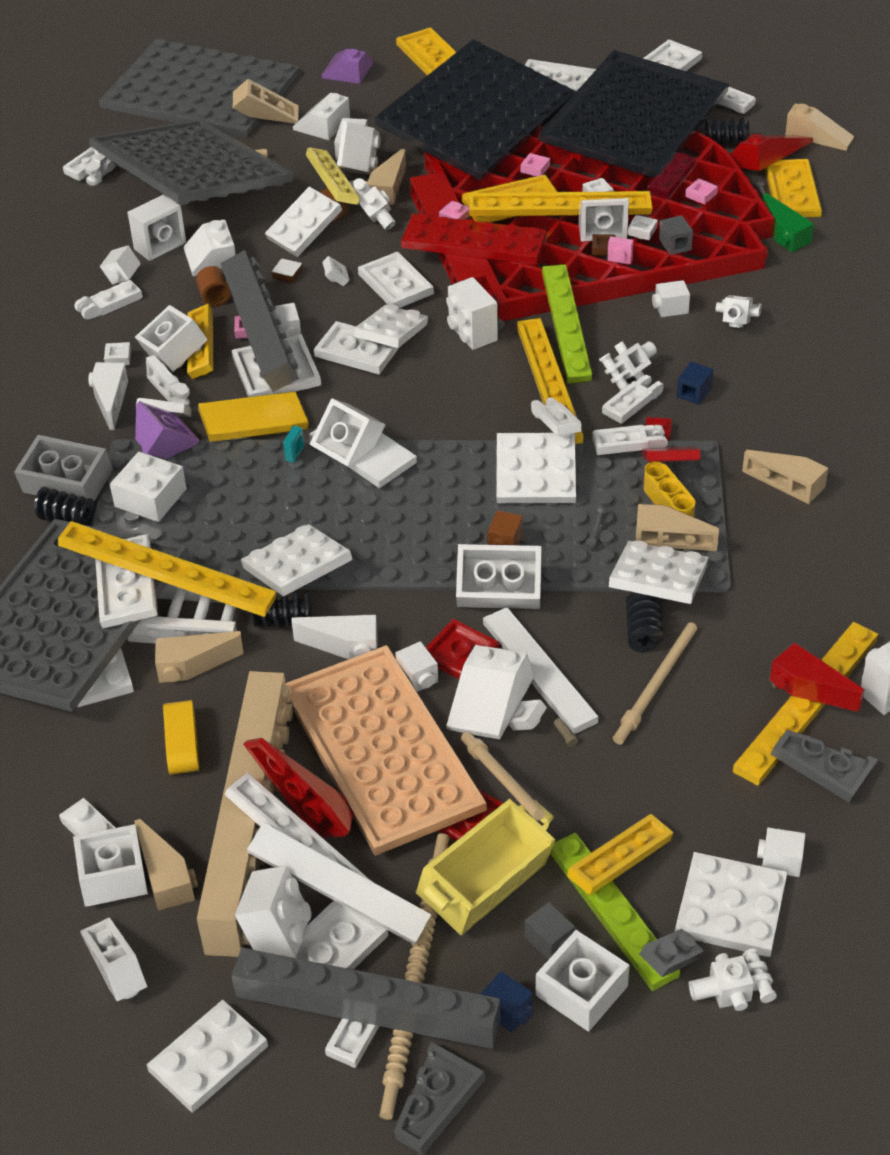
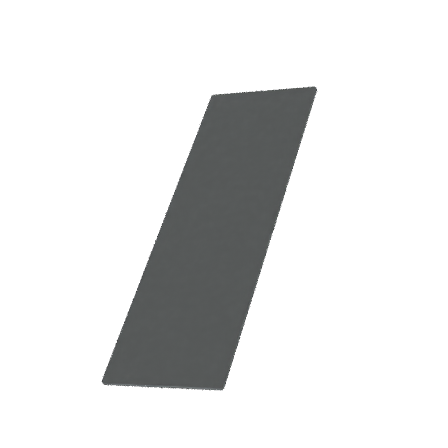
[92,439,731,592]

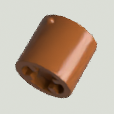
[195,266,232,307]

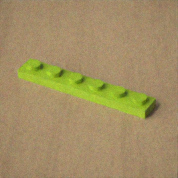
[542,264,592,384]
[550,832,680,991]

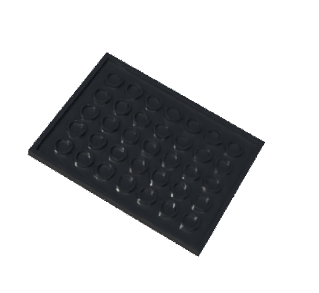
[374,39,576,181]
[538,50,729,178]

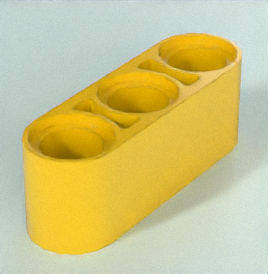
[643,461,695,517]
[163,700,200,775]

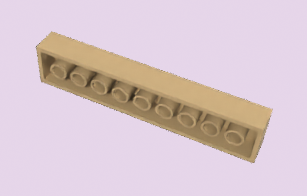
[197,671,293,957]

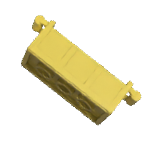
[416,799,555,936]

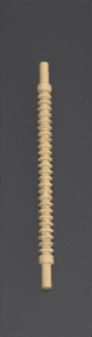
[379,834,449,1120]

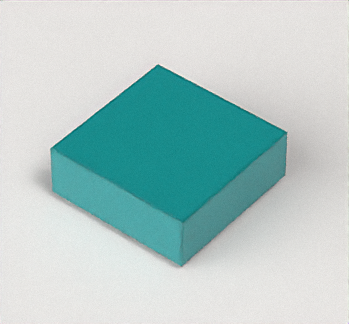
[283,426,304,463]

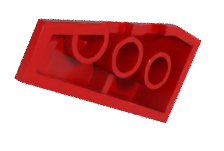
[731,134,813,171]
[243,738,353,838]

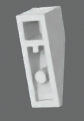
[89,362,128,430]
[292,615,378,659]
[80,918,147,1001]

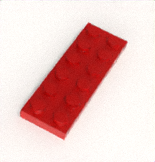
[401,214,546,265]

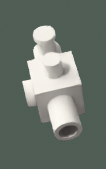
[354,178,396,230]
[716,295,762,328]
[599,341,657,391]
[689,948,777,1011]

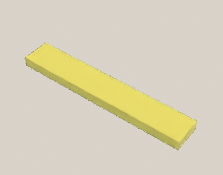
[306,147,360,205]

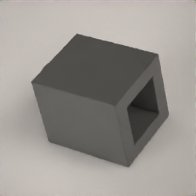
[659,216,693,255]
[525,902,575,960]

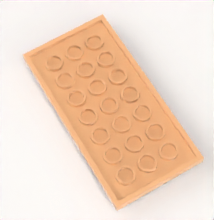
[286,645,487,856]

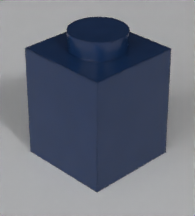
[677,362,713,405]
[480,971,534,1033]

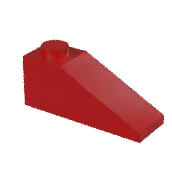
[770,643,865,712]

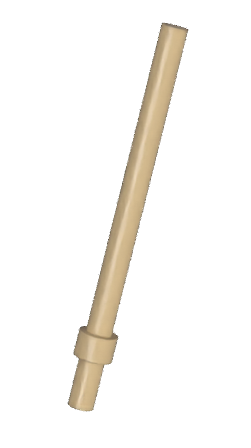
[613,622,698,745]
[461,732,545,820]

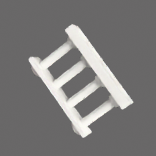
[127,584,237,644]

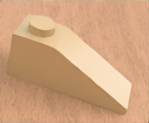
[233,79,299,124]
[785,103,854,151]
[365,149,406,205]
[742,450,828,504]
[636,504,719,551]
[155,631,244,683]
[134,819,198,911]

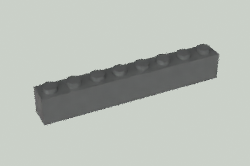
[220,250,299,392]
[231,948,501,1049]

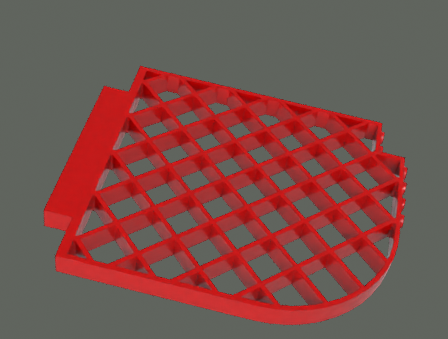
[410,127,774,321]

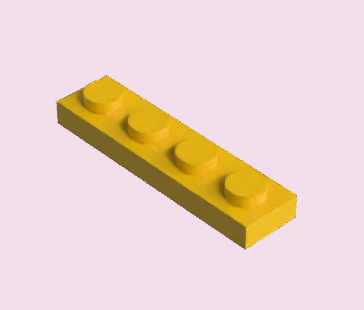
[187,304,213,379]
[567,814,674,896]

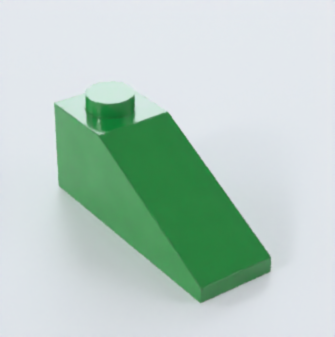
[762,193,814,253]

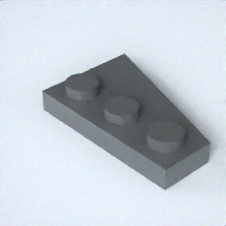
[770,729,878,803]
[394,1042,486,1155]

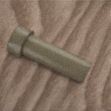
[554,718,578,747]

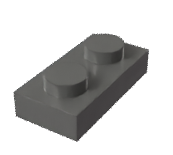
[639,929,704,977]

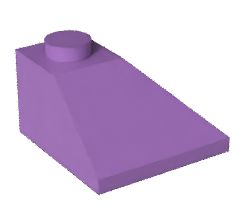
[322,49,373,84]
[135,401,200,459]

